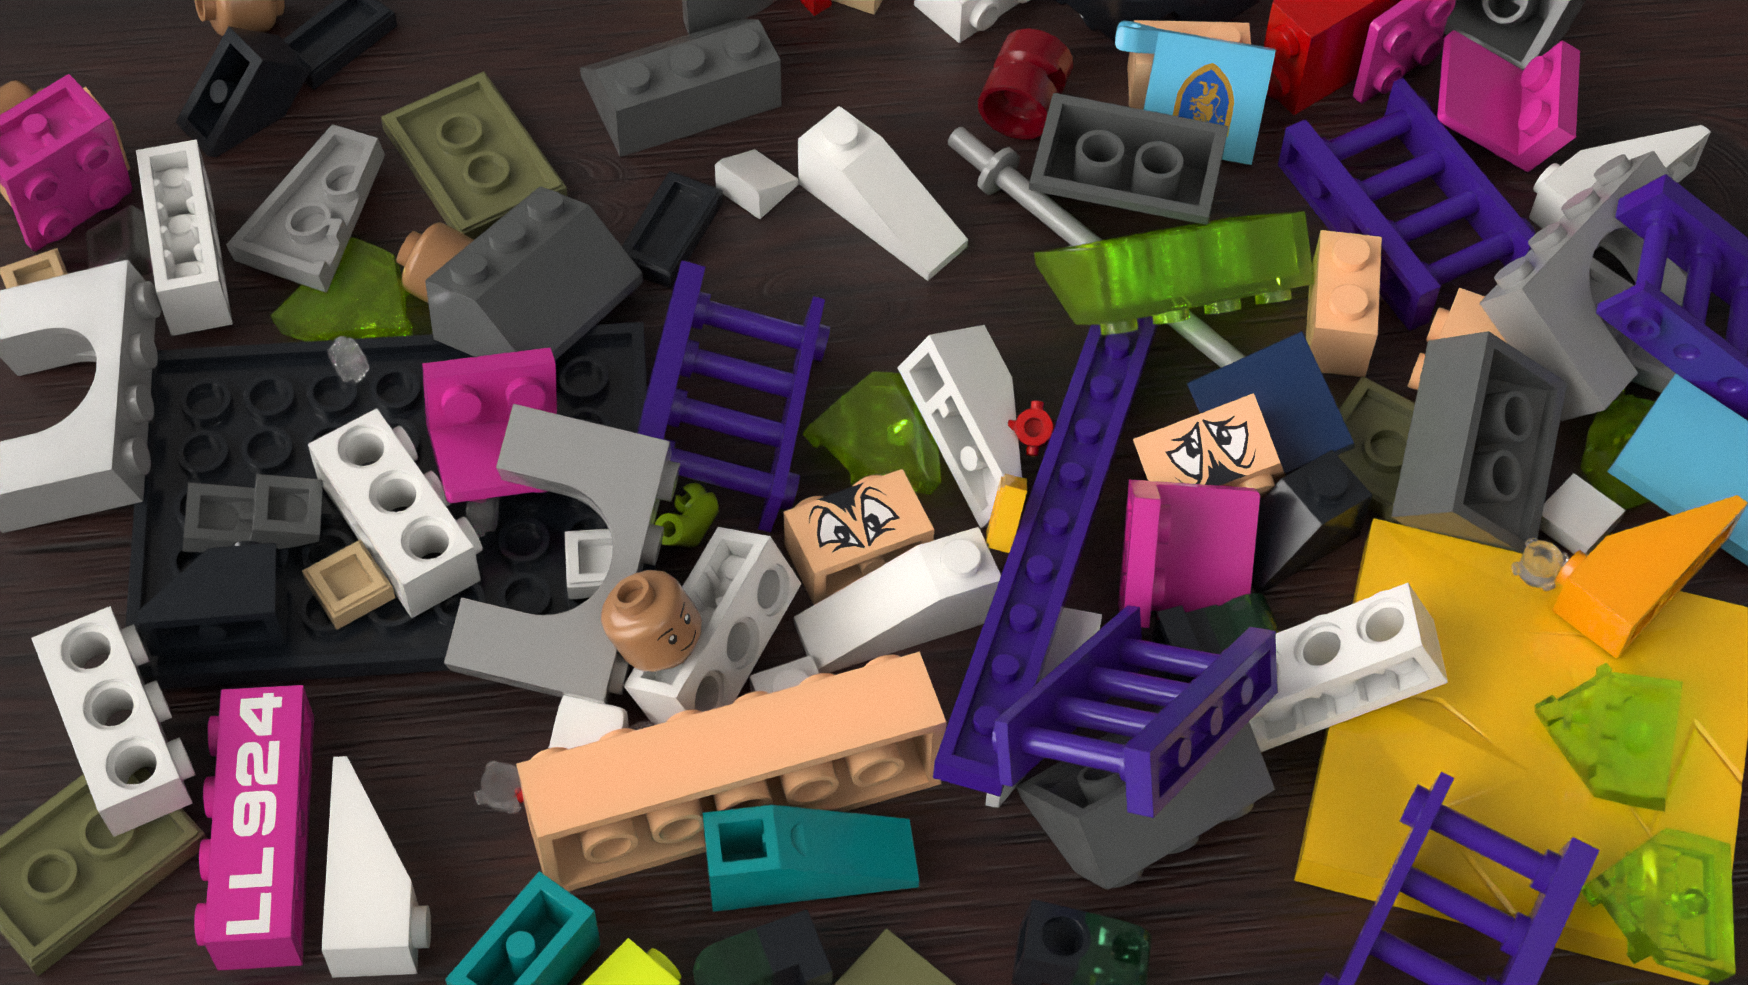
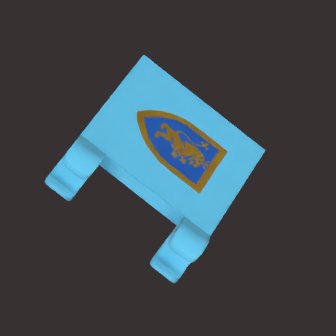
[1115,20,1276,165]

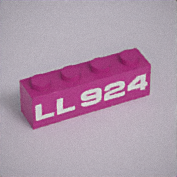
[194,685,314,970]

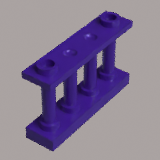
[1278,78,1536,331]
[1596,174,1748,421]
[637,260,830,532]
[992,605,1278,818]
[1319,772,1600,985]

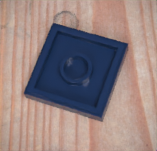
[1187,331,1355,476]

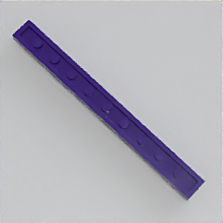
[933,294,1161,797]

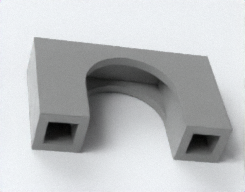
[1480,151,1711,421]
[0,260,161,533]
[444,404,680,704]

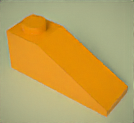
[1552,495,1748,659]

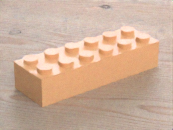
[516,652,946,892]

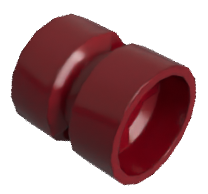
[977,28,1073,140]

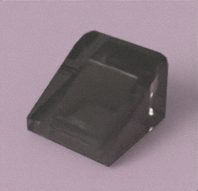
[86,205,153,275]

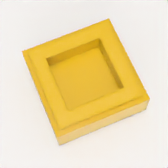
[986,473,1027,553]

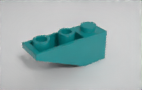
[703,805,919,912]

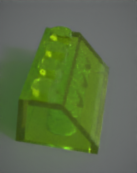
[1034,211,1315,335]

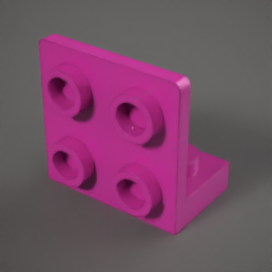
[1353,0,1456,104]
[1437,30,1580,172]
[0,74,133,251]
[422,347,557,503]
[1118,479,1260,628]

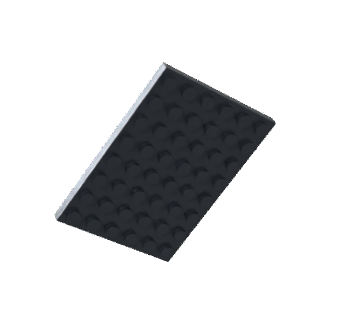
[125,322,656,689]

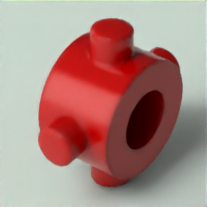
[1008,401,1055,456]

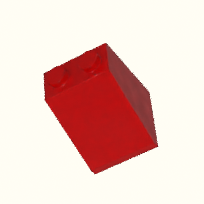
[1263,0,1402,115]

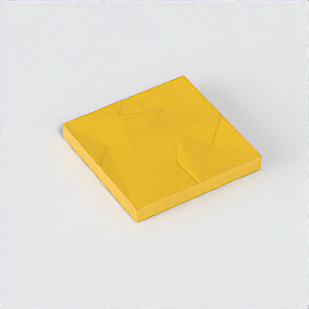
[1294,518,1748,985]

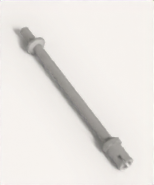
[948,127,1246,368]

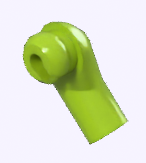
[655,483,719,548]

